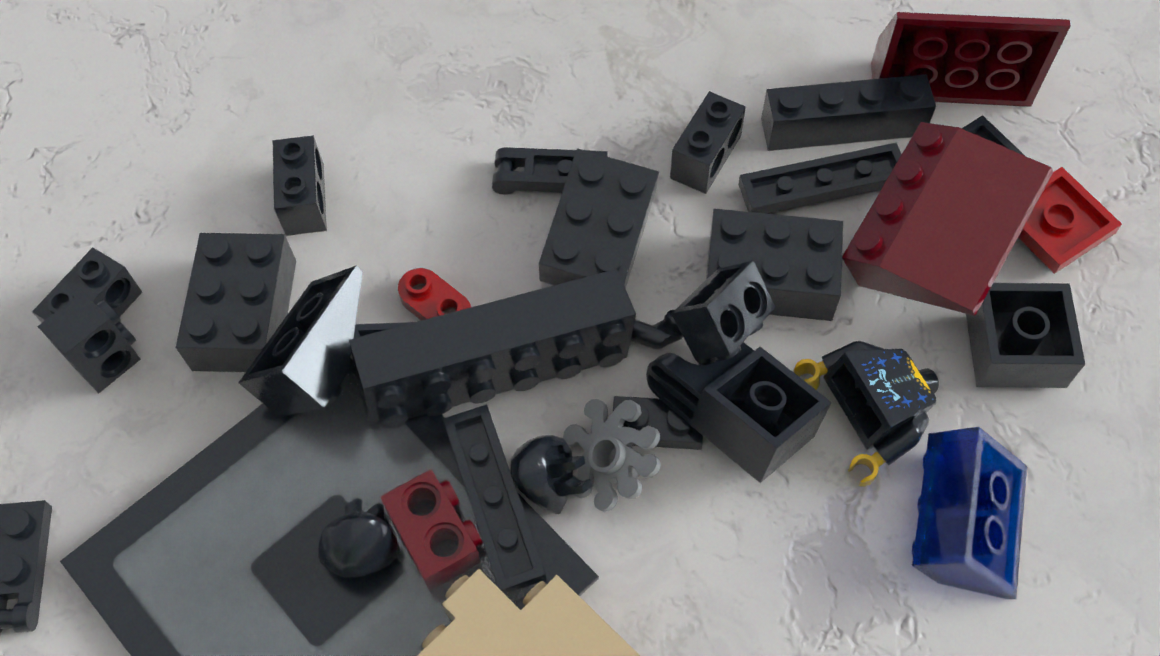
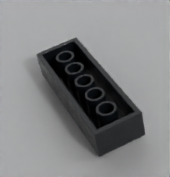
[349,269,636,430]

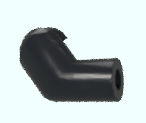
[631,309,683,349]

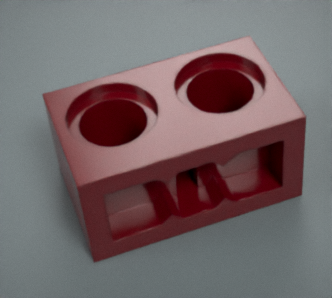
[380,469,483,591]

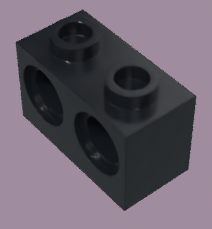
[670,91,746,194]
[272,135,327,236]
[32,247,142,323]
[671,261,776,361]
[37,291,141,394]

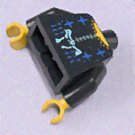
[794,341,939,487]

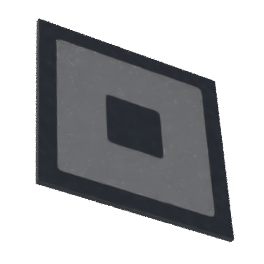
[60,359,599,656]

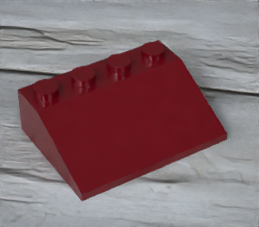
[871,12,1071,107]
[842,122,1053,316]

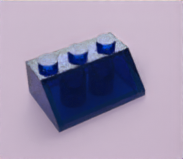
[912,427,1027,599]

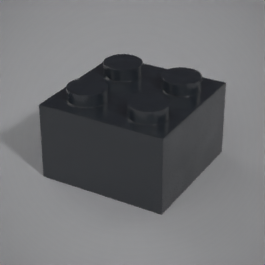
[966,283,1085,388]

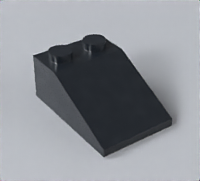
[238,265,363,417]

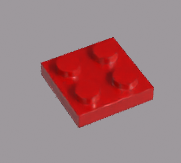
[1018,167,1122,274]

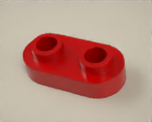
[398,268,471,320]

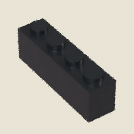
[761,74,936,151]

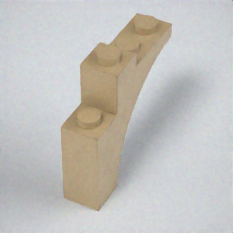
[417,569,640,656]

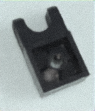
[646,342,832,483]

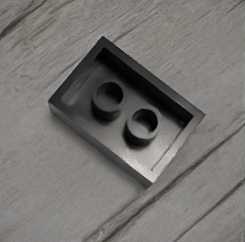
[539,148,659,289]
[706,209,843,321]
[175,233,296,372]

